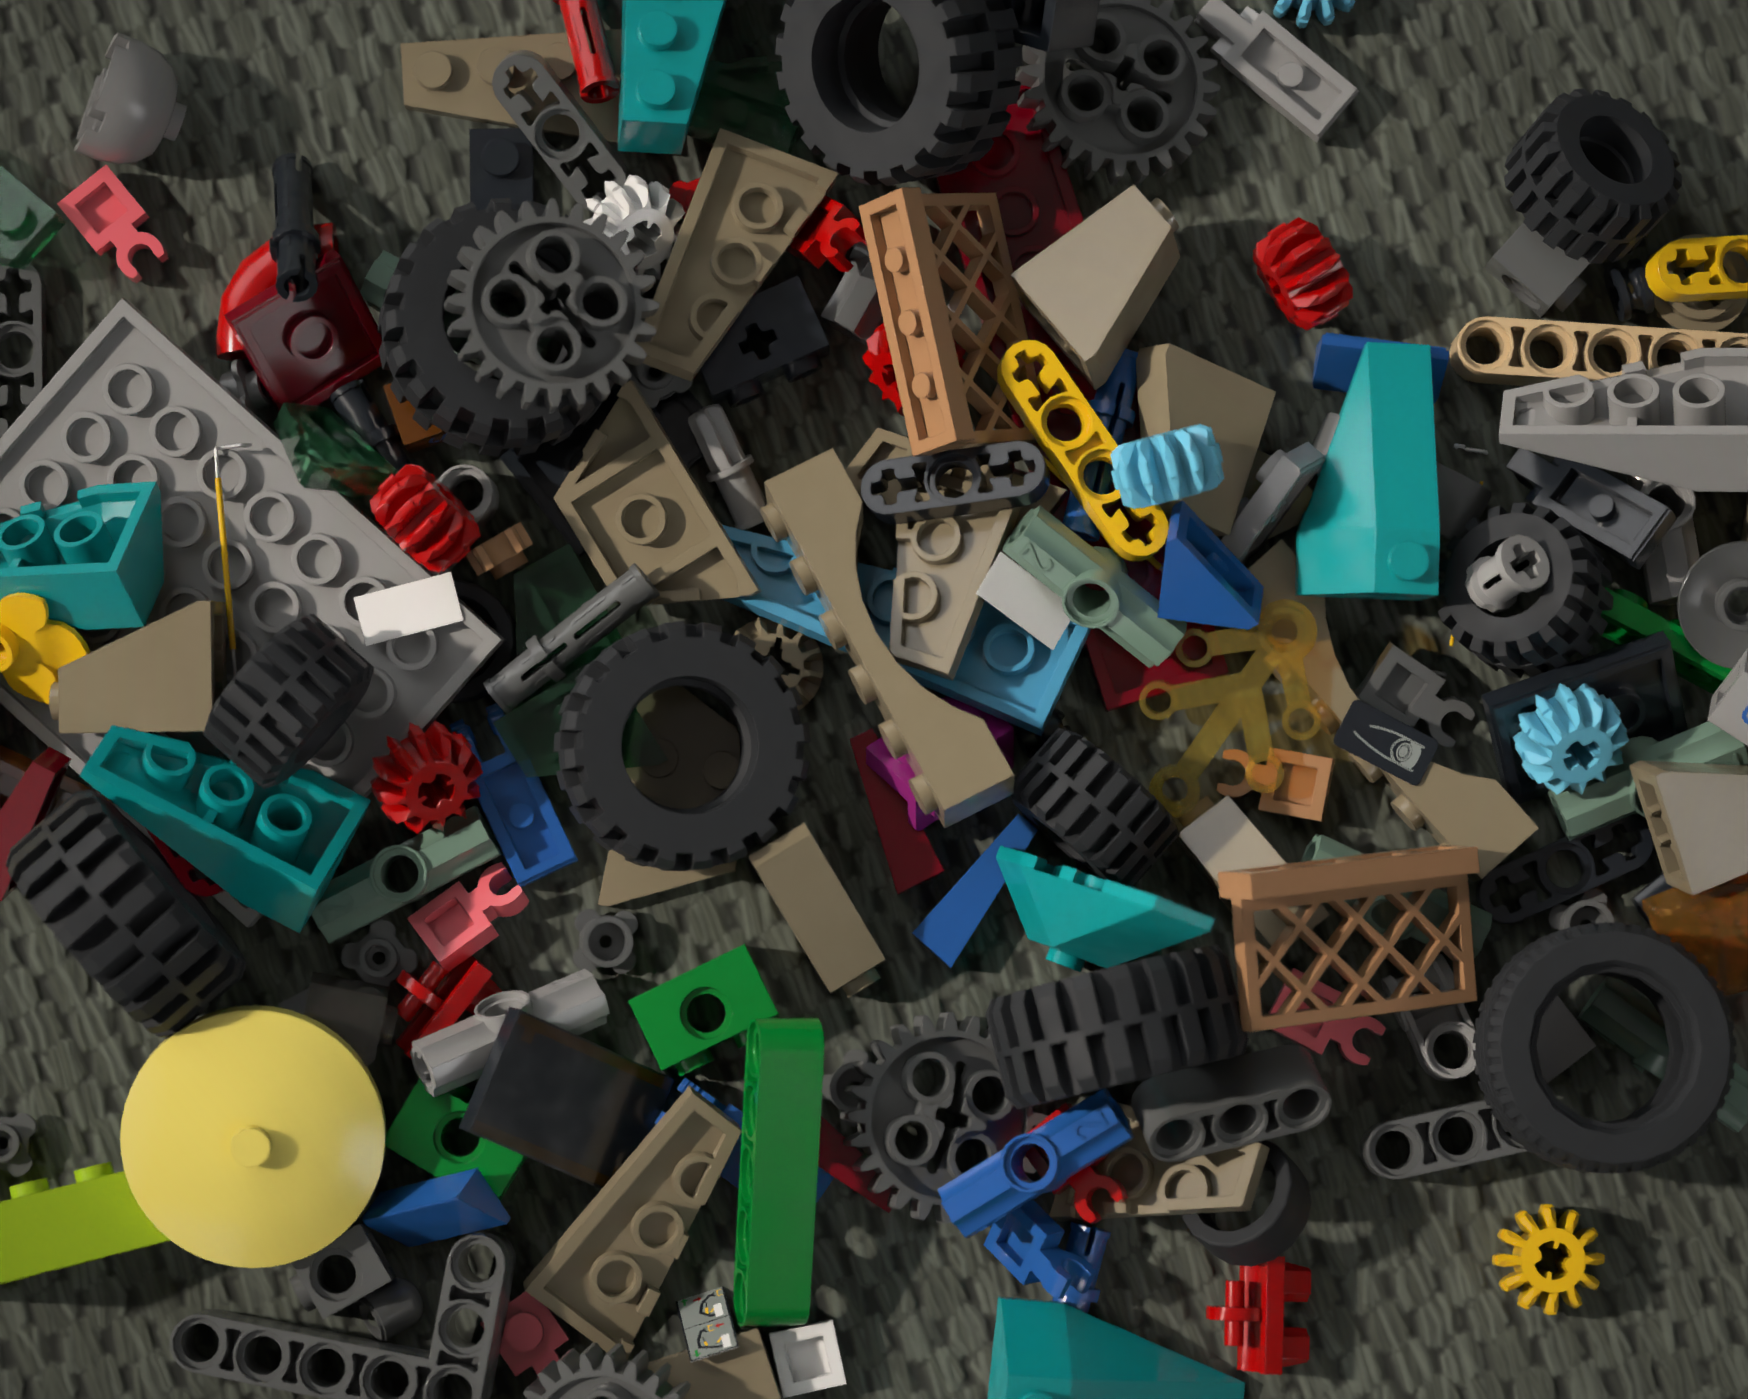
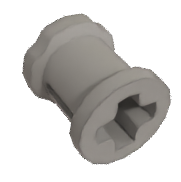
[1465,535,1550,613]

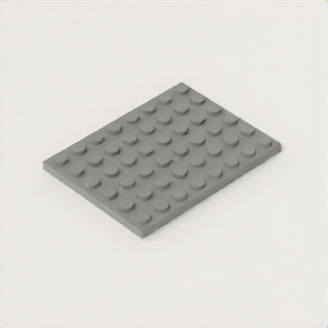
[0,298,505,928]

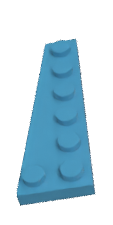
[722,525,1092,736]

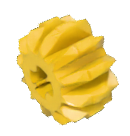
[1492,1204,1605,1315]

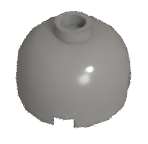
[74,32,187,165]

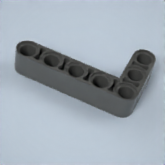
[170,1231,516,1399]

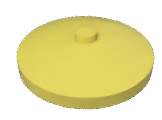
[120,1005,386,1268]

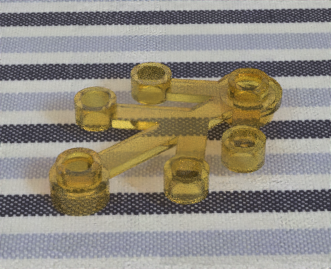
[1139,599,1321,817]

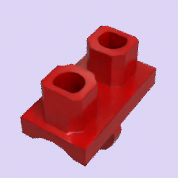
[394,956,502,1058]
[1206,1256,1312,1375]

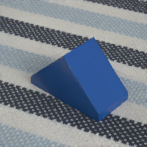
[1157,500,1264,630]

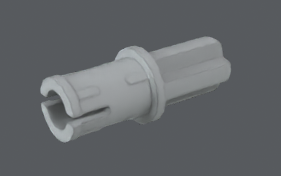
[688,404,767,530]

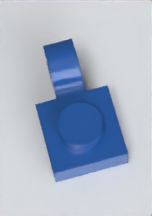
[983,1200,1096,1299]

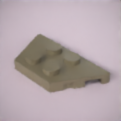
[554,380,762,606]
[598,686,740,907]

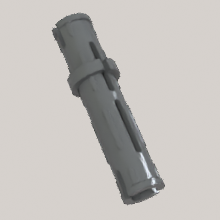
[483,563,660,714]

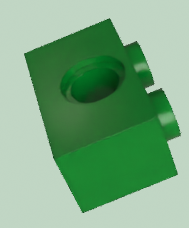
[628,944,779,1077]
[385,1078,527,1202]

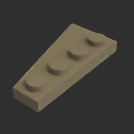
[636,128,839,381]

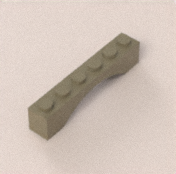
[760,448,1014,829]
[1232,539,1539,882]

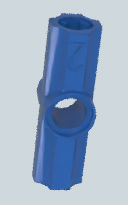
[937,1088,1135,1238]

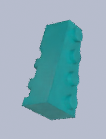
[618,0,727,155]

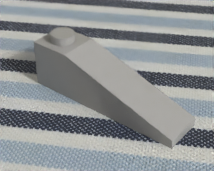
[1499,348,1748,492]

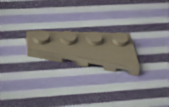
[400,29,661,154]
[523,1086,742,1359]

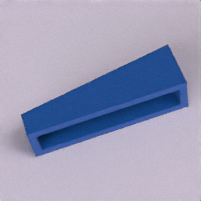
[912,814,1038,969]

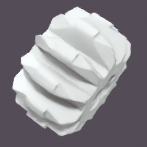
[583,175,685,280]

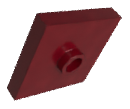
[224,249,382,424]

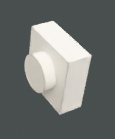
[769,1319,847,1398]

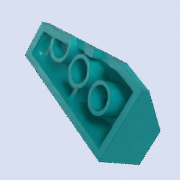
[1295,342,1440,601]
[0,481,164,630]
[80,725,371,933]
[996,845,1215,973]
[987,1296,1245,1399]

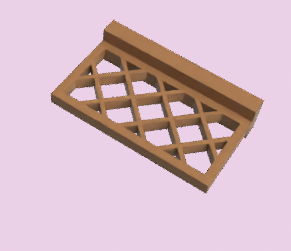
[859,187,1042,457]
[1218,845,1480,1032]

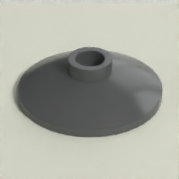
[1677,541,1748,669]

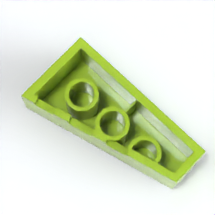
[0,1161,171,1285]

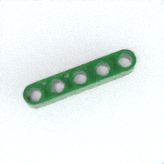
[733,1017,824,1328]

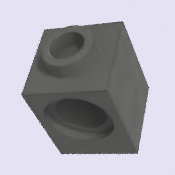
[1484,223,1590,318]
[290,1222,397,1319]

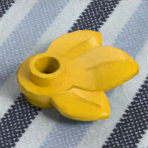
[0,592,90,704]

